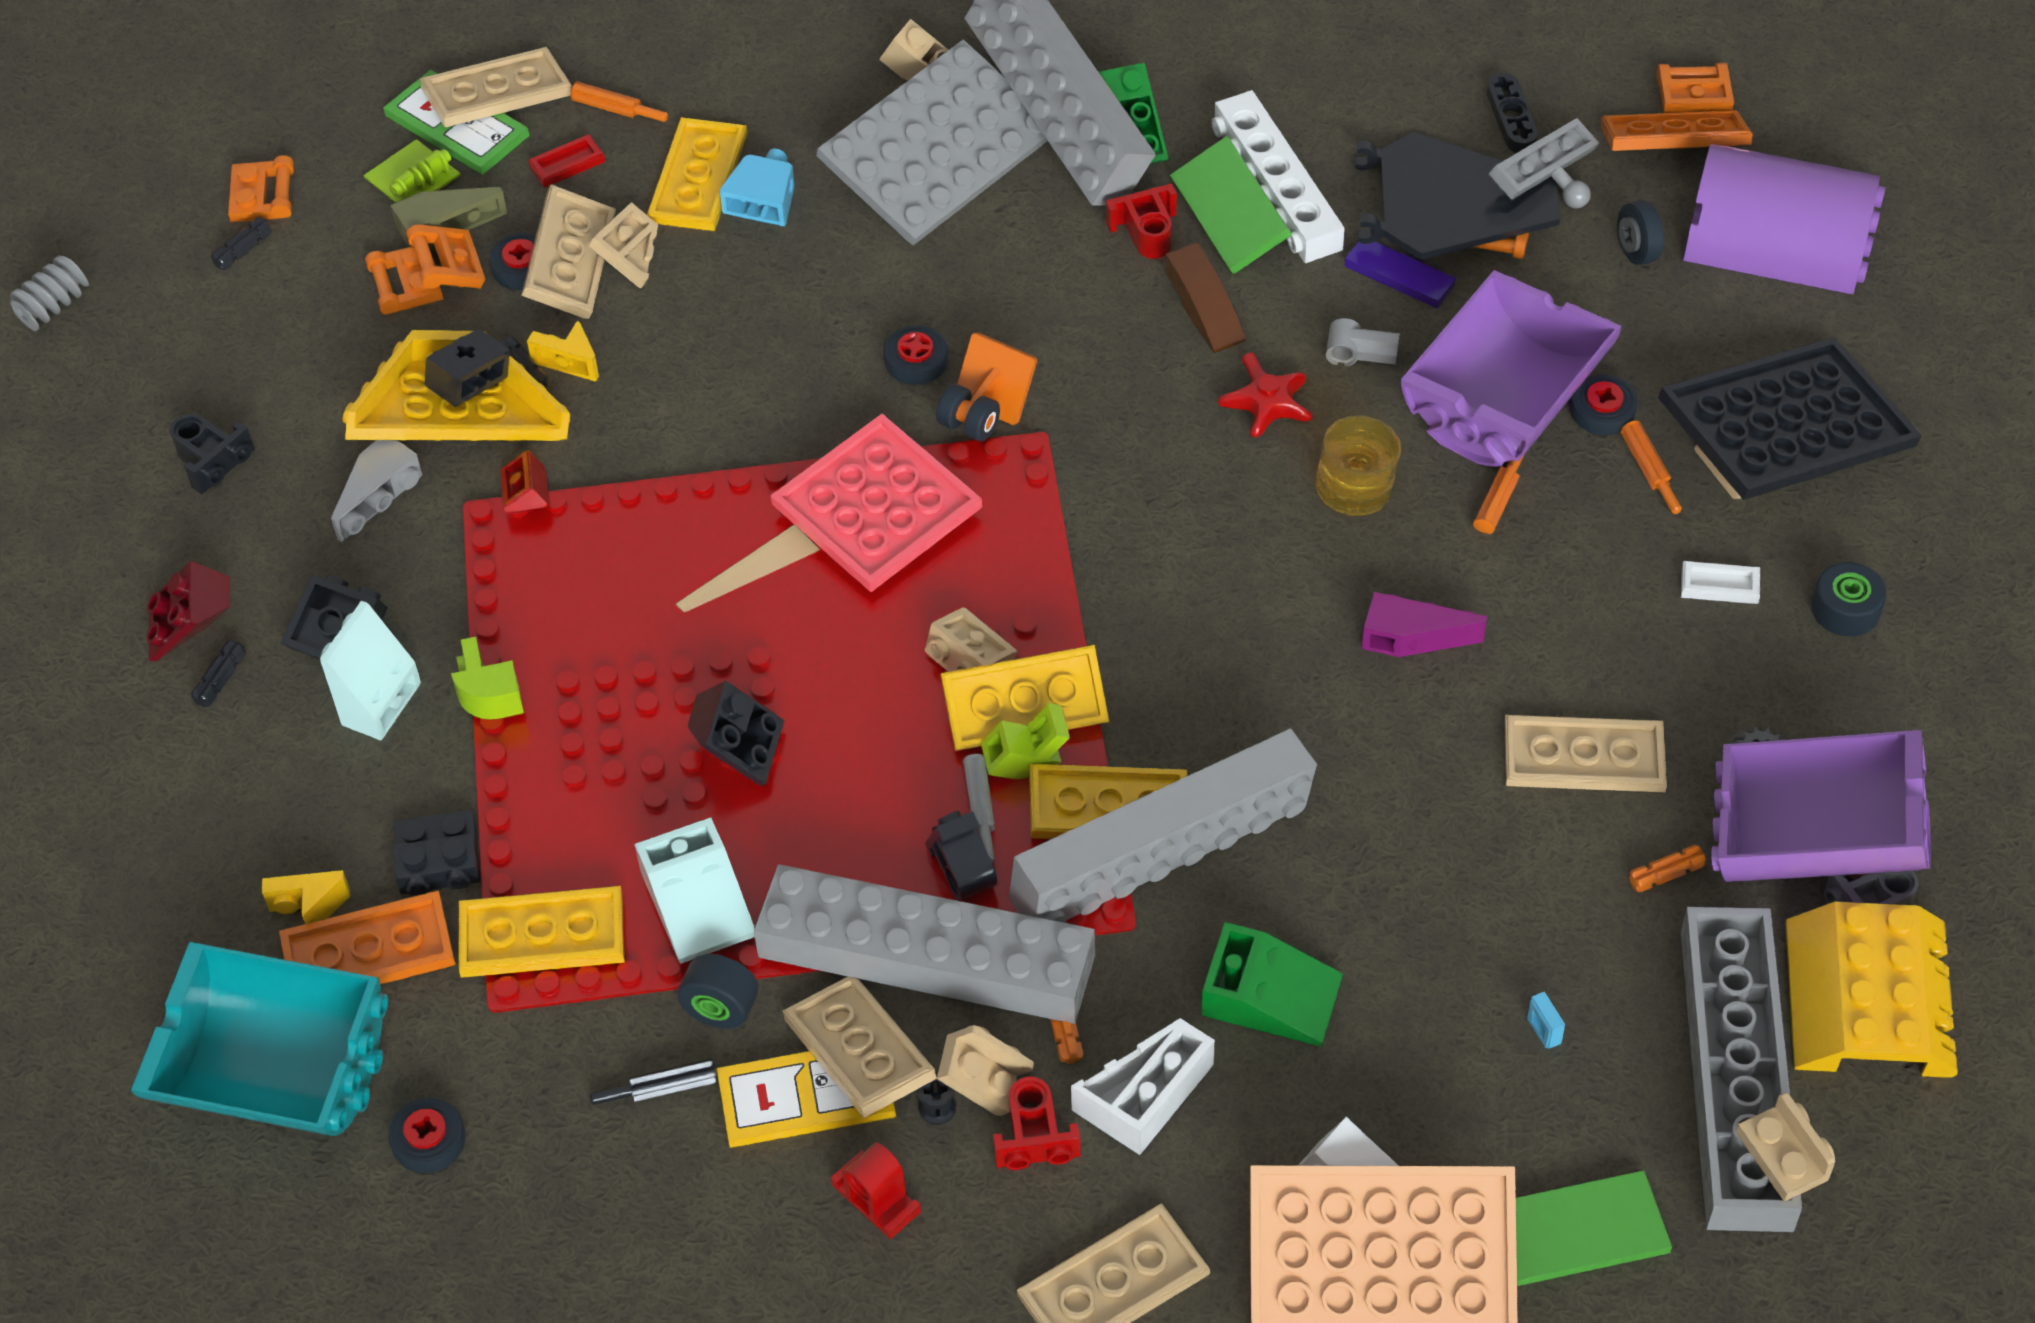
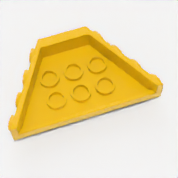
[343,330,570,441]

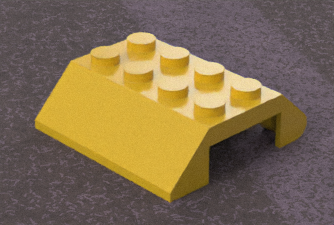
[1785,902,1958,1078]

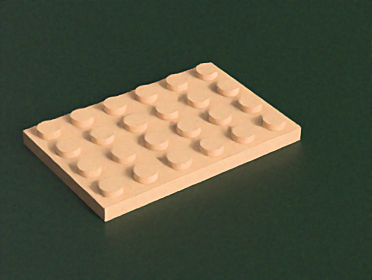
[1250,1165,1518,1323]

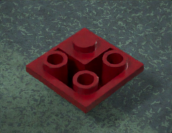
[146,561,230,661]

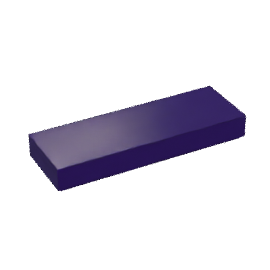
[1345,242,1456,308]

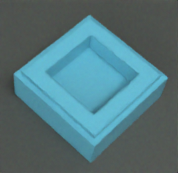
[1527,992,1565,1049]

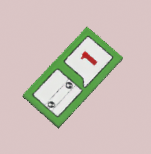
[383,69,529,175]

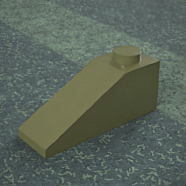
[390,187,507,247]

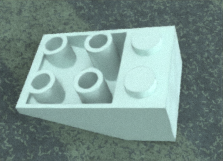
[320,601,421,740]
[635,817,755,964]

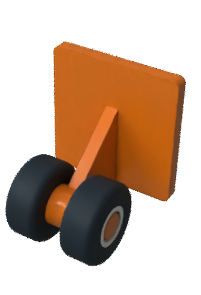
[936,332,1037,442]

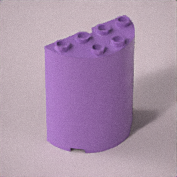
[1683,144,1886,295]
[1401,270,1621,466]
[1712,730,1931,882]

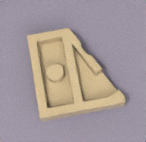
[588,202,658,288]

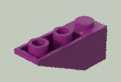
[1362,592,1488,657]

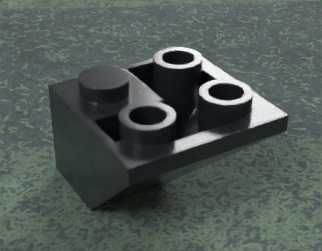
[687,681,785,786]

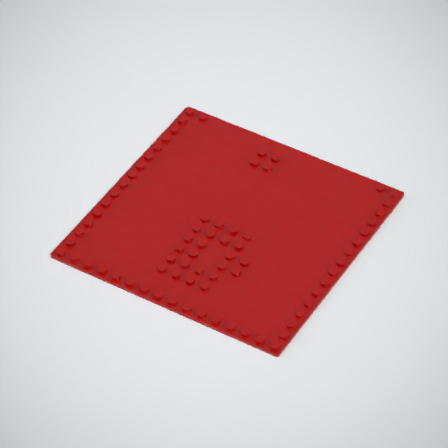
[463,432,1136,1013]

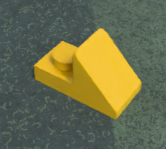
[527,321,599,381]
[262,870,350,924]

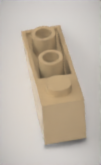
[879,19,948,80]

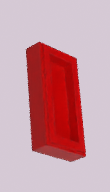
[528,134,605,188]

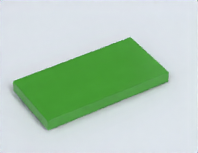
[1170,136,1292,274]
[1516,1171,1672,1286]

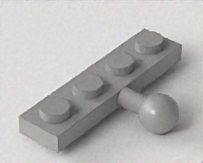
[1489,118,1599,209]

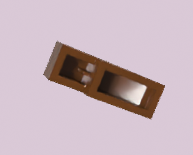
[1166,242,1246,353]

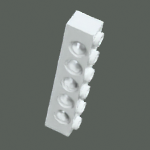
[1211,90,1344,263]

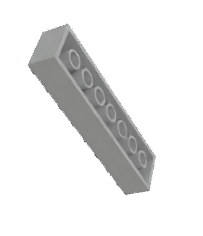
[964,0,1156,206]
[1009,728,1317,923]
[754,864,1095,1024]
[1681,907,1802,1232]

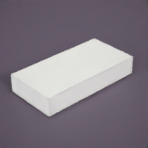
[1681,561,1760,604]

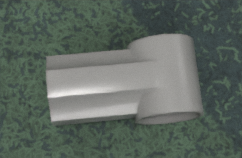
[1325,318,1400,366]

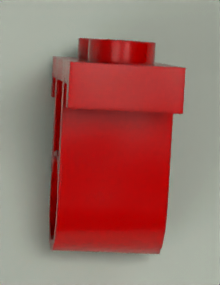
[1106,184,1177,259]
[993,1077,1081,1170]
[831,1143,921,1240]

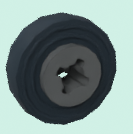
[1617,200,1664,265]

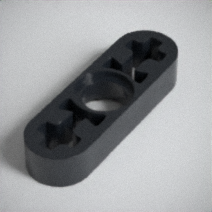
[1487,73,1538,153]

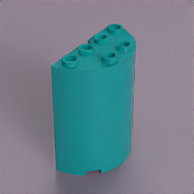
[131,942,388,1136]

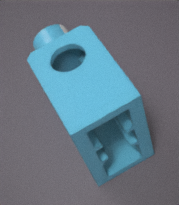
[720,149,795,227]

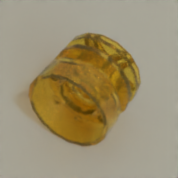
[1315,415,1402,516]

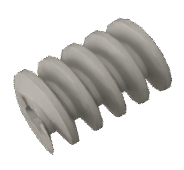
[10,255,89,331]

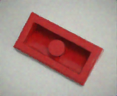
[500,450,550,513]

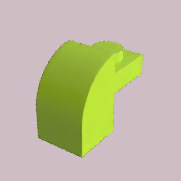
[451,637,524,719]
[981,703,1070,779]

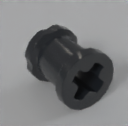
[917,1073,956,1125]

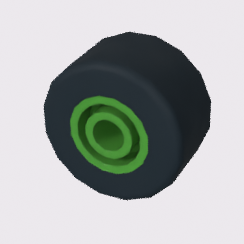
[1812,562,1886,637]
[678,954,759,1029]

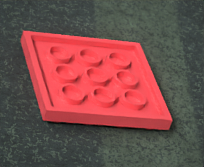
[771,414,982,592]

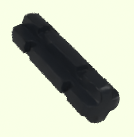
[211,217,272,270]
[499,336,548,388]
[191,640,246,707]

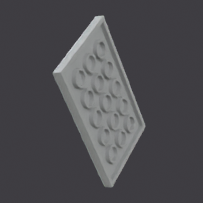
[816,40,1048,246]

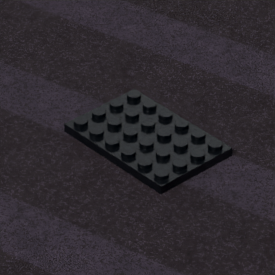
[1658,338,1922,500]

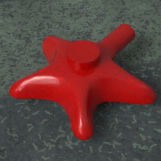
[1217,353,1313,437]

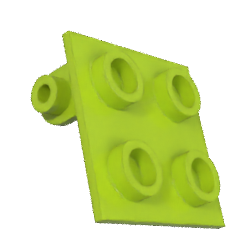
[364,139,461,203]

